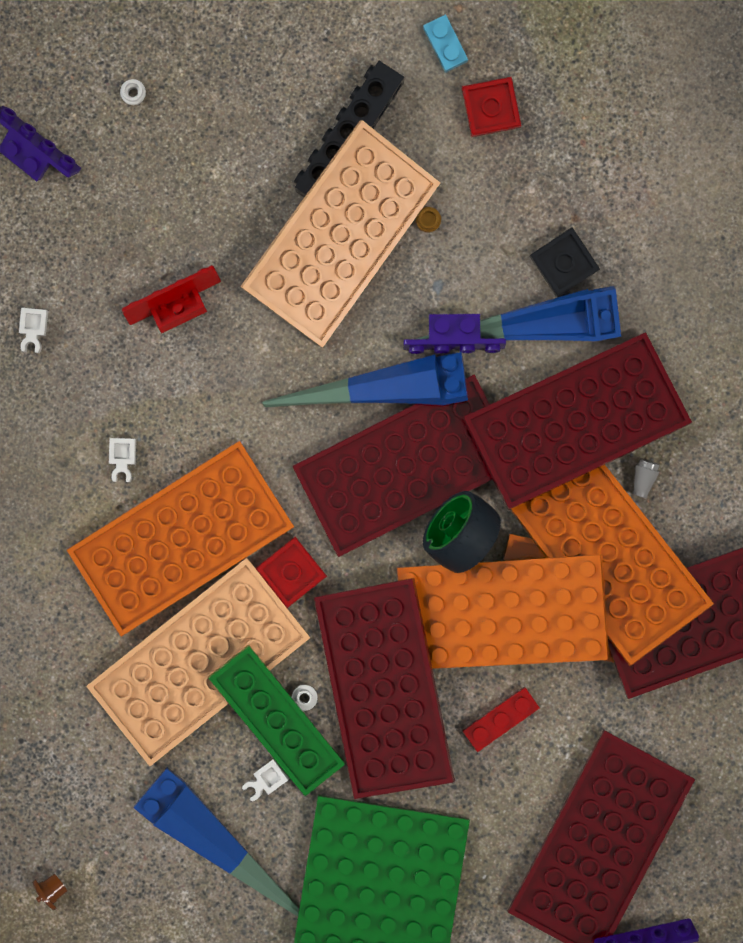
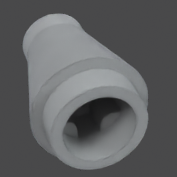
[632,459,660,498]

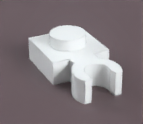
[19,308,48,354]
[109,438,136,482]
[242,759,290,801]

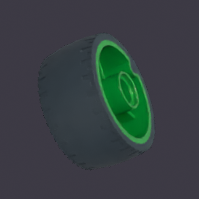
[423,491,501,573]

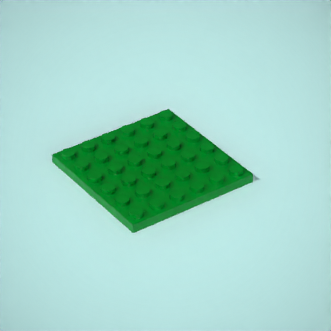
[293,795,470,943]

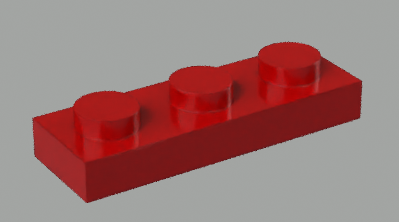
[462,686,540,752]

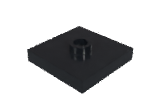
[529,227,600,298]

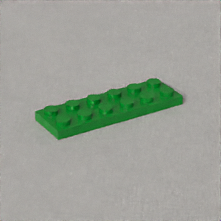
[208,645,345,796]

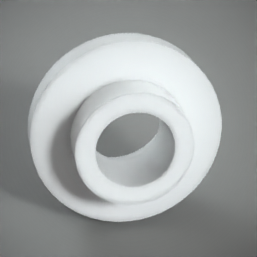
[120,79,146,105]
[292,685,318,711]

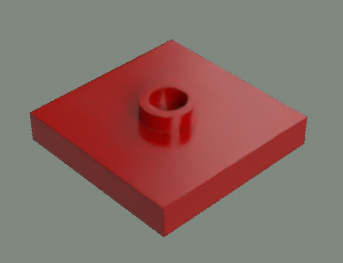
[461,77,522,138]
[255,536,327,608]

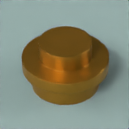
[416,207,441,233]

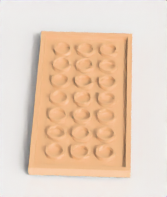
[240,120,440,348]
[86,558,311,766]

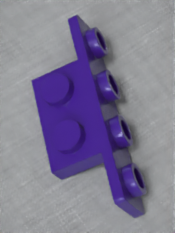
[0,106,81,182]
[403,314,506,354]
[594,918,699,943]

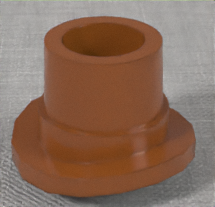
[32,874,67,911]

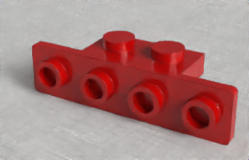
[121,265,221,334]

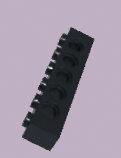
[294,60,404,197]

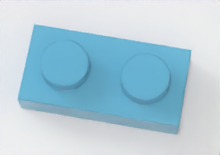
[423,15,468,73]

